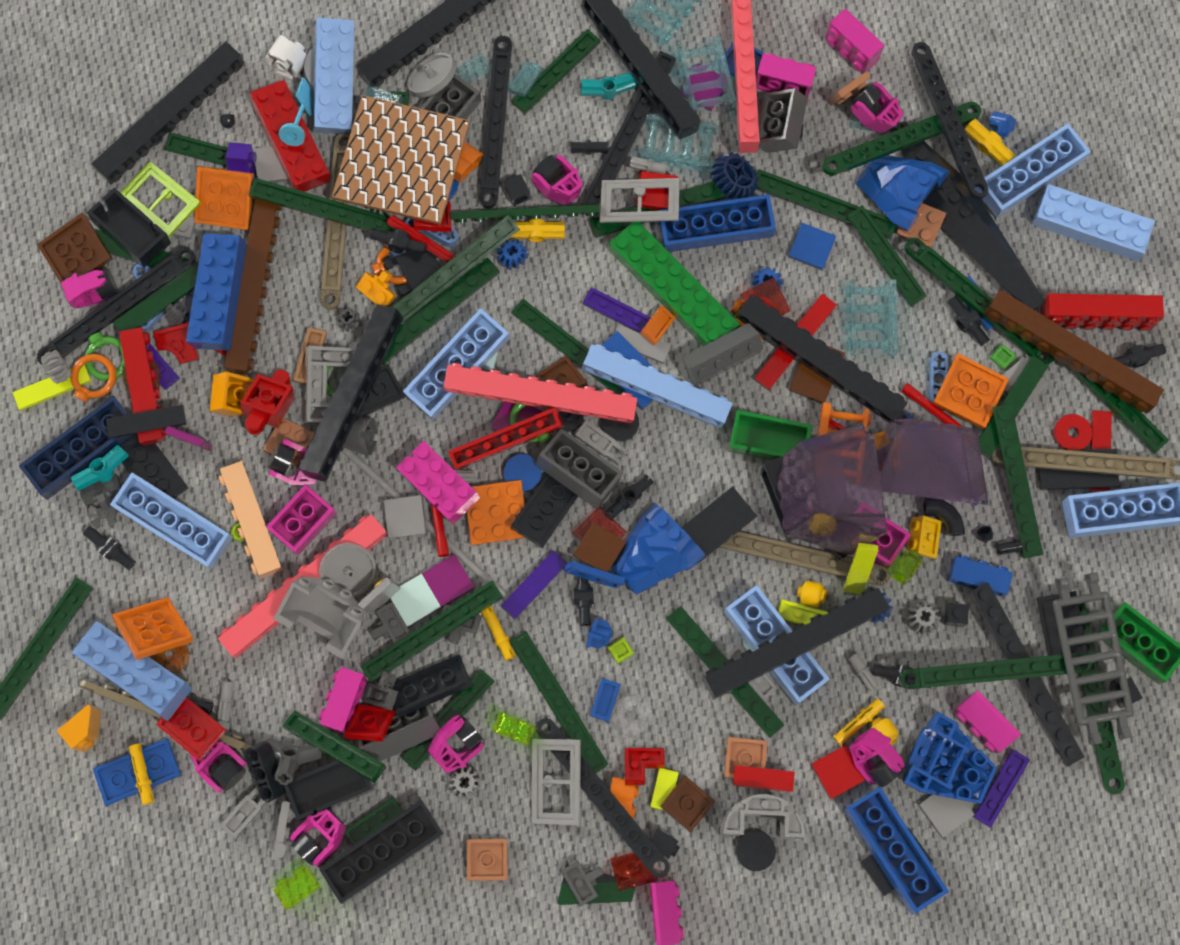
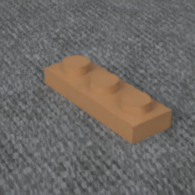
[293,327,327,385]

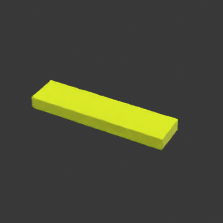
[12,365,92,411]
[844,543,878,595]

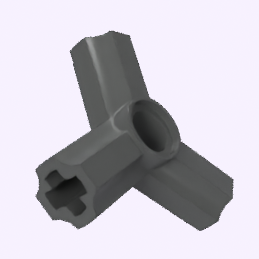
[266,738,322,785]

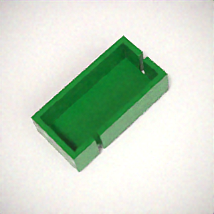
[728,410,812,467]

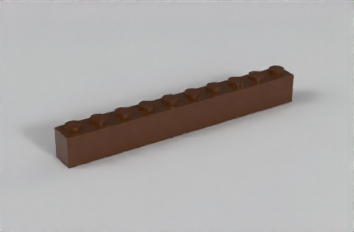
[224,199,283,376]
[984,289,1164,414]

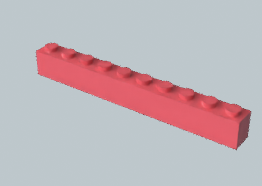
[731,0,760,153]
[443,363,637,423]
[218,514,388,659]

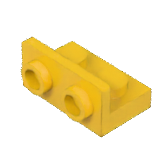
[907,516,942,559]

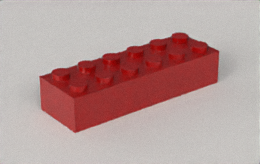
[250,80,330,192]
[1040,293,1164,331]

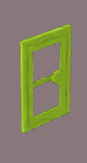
[121,161,201,238]

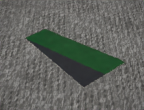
[557,864,636,905]

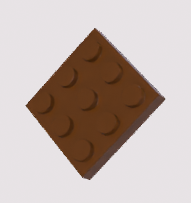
[37,213,113,283]

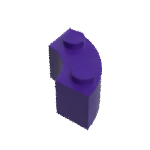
[226,143,257,180]

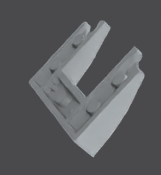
[304,346,356,424]

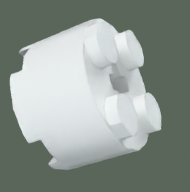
[265,35,307,79]

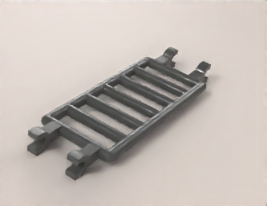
[1053,572,1134,745]

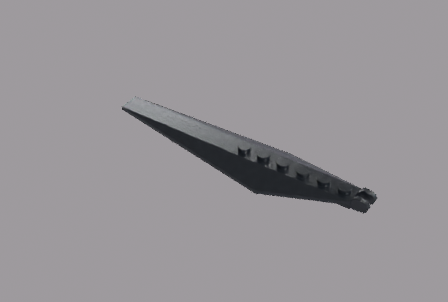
[891,121,1045,310]

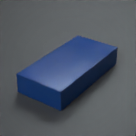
[590,678,621,722]

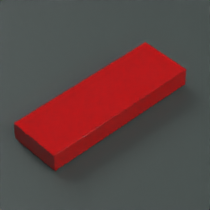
[733,765,795,792]

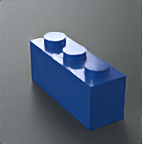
[947,555,1013,597]

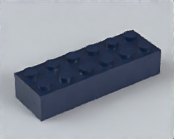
[19,396,135,500]

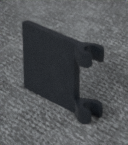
[383,250,441,297]

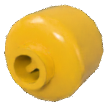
[797,581,827,608]
[870,717,899,745]

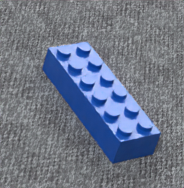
[659,194,776,252]
[186,233,247,351]
[844,787,949,915]

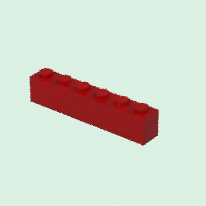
[119,327,168,446]
[448,408,565,470]

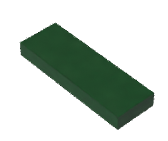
[345,796,404,846]

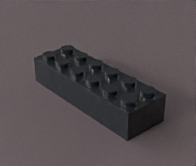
[319,800,445,904]

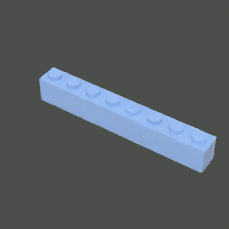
[581,344,732,428]

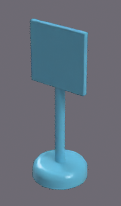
[279,78,314,146]

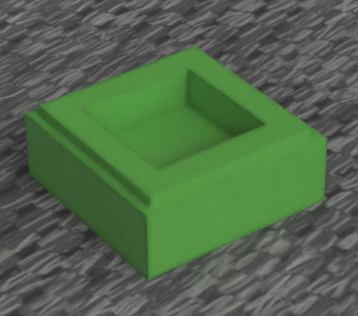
[989,344,1017,371]

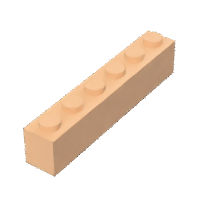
[218,461,283,579]

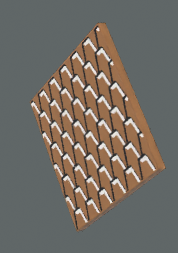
[332,95,470,225]

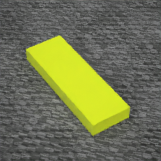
[778,599,828,625]

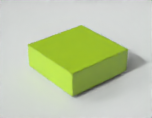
[607,637,634,664]

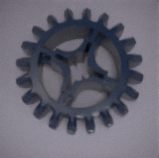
[710,152,759,200]

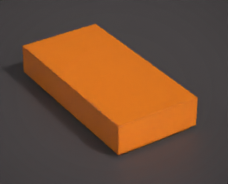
[640,305,676,346]

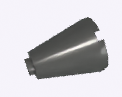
[342,417,378,455]

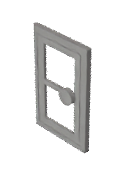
[600,178,680,223]
[532,739,581,825]

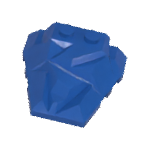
[856,155,949,231]
[611,503,706,595]
[903,712,997,804]

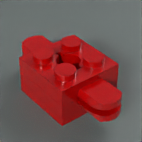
[240,369,294,435]

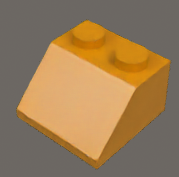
[209,371,254,417]
[57,704,101,752]

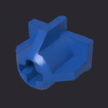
[989,111,1016,137]
[586,617,613,649]

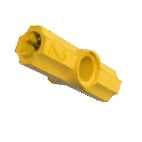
[964,119,1016,166]
[509,219,565,242]

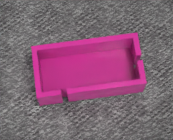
[396,441,480,525]

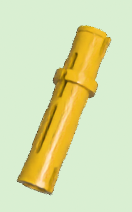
[481,606,516,661]
[833,698,885,746]
[128,744,155,805]

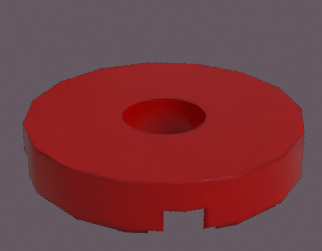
[1053,414,1092,450]

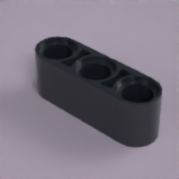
[246,741,286,802]

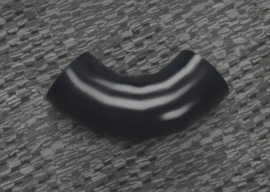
[924,497,965,536]

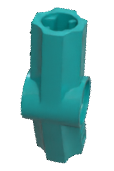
[581,72,637,100]
[71,444,129,491]

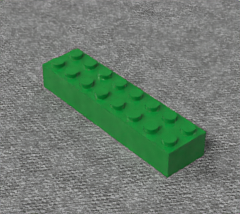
[609,222,740,346]

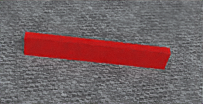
[754,294,837,391]
[1089,410,1112,493]

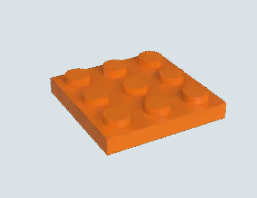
[194,166,254,230]
[932,353,1009,429]
[467,480,525,545]
[112,597,193,660]

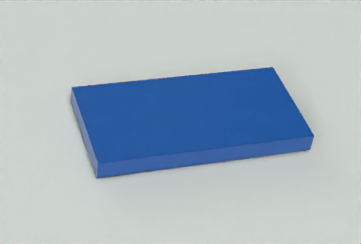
[602,331,653,410]
[92,738,182,806]

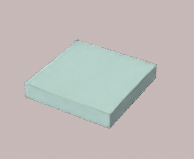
[391,574,441,627]

